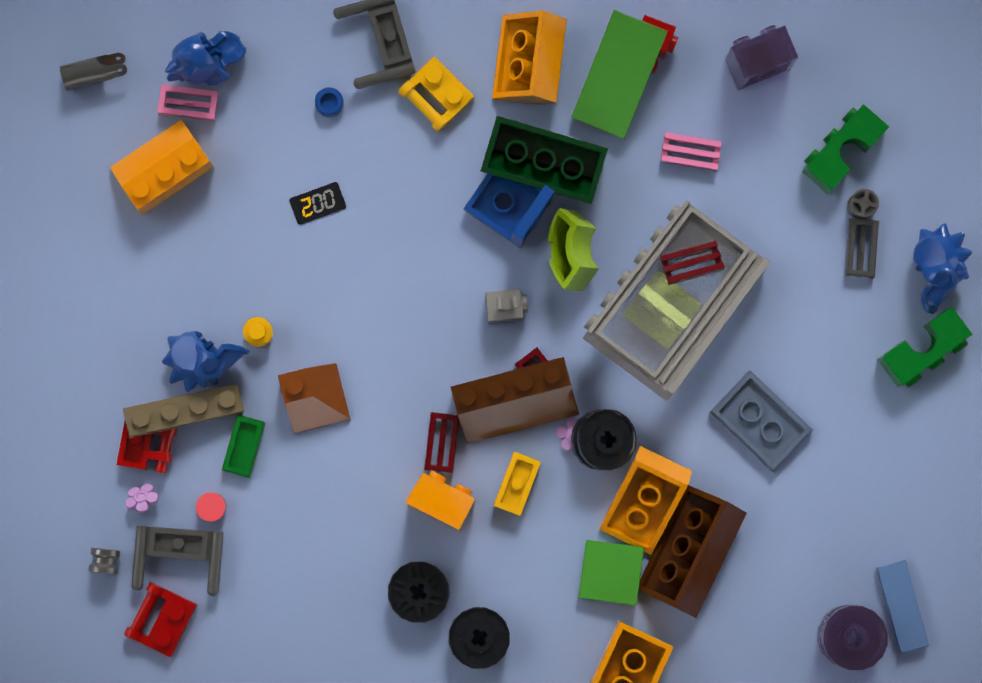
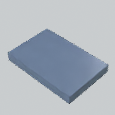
[710,370,813,472]

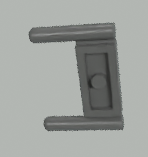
[333,0,416,89]
[131,526,224,596]

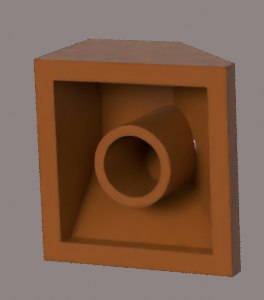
[278,363,350,434]

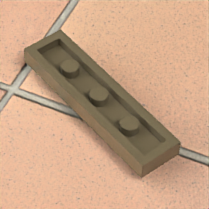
[123,383,244,439]

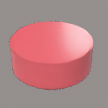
[196,492,226,522]

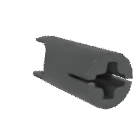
[60,52,127,91]

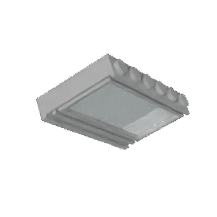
[582,200,771,401]

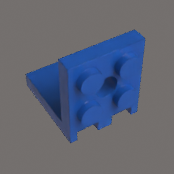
[463,174,555,248]

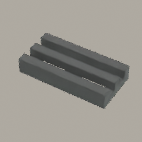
[845,218,879,279]

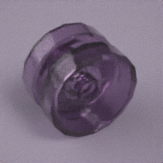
[818,605,888,670]

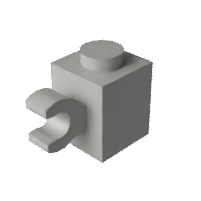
[485,289,528,324]

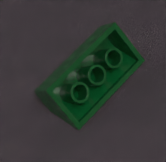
[480,116,608,204]

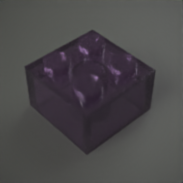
[725,25,798,90]

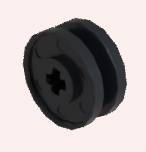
[571,409,637,470]
[388,562,450,623]
[449,607,510,669]

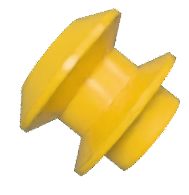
[243,317,273,347]

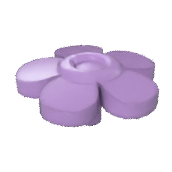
[556,418,577,451]
[125,484,159,513]

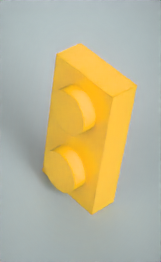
[493,451,541,516]

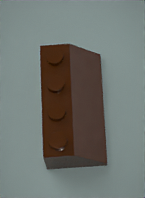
[451,357,580,444]
[639,485,747,618]

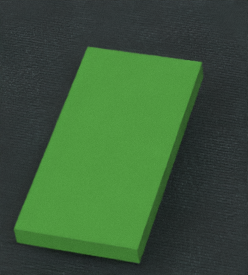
[571,9,668,139]

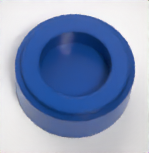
[315,87,344,117]

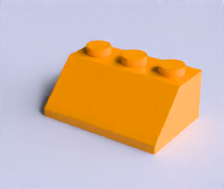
[492,10,567,105]
[110,120,214,215]

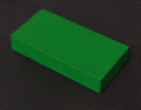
[222,415,266,478]

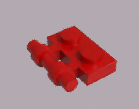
[116,421,178,474]

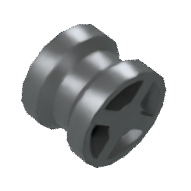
[847,189,879,219]
[88,548,120,574]

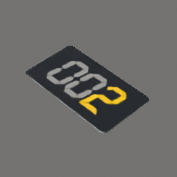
[289,182,346,225]

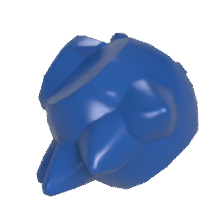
[165,31,246,86]
[913,223,972,314]
[162,331,250,392]

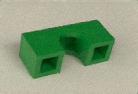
[802,104,889,194]
[877,307,973,388]

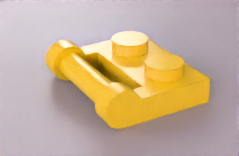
[398,56,474,132]

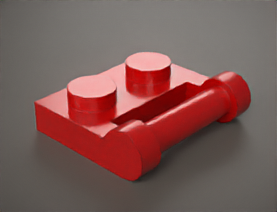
[124,582,198,657]

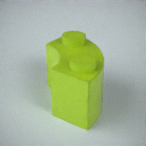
[548,208,599,291]

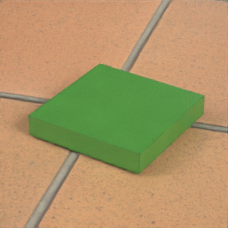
[578,540,644,606]

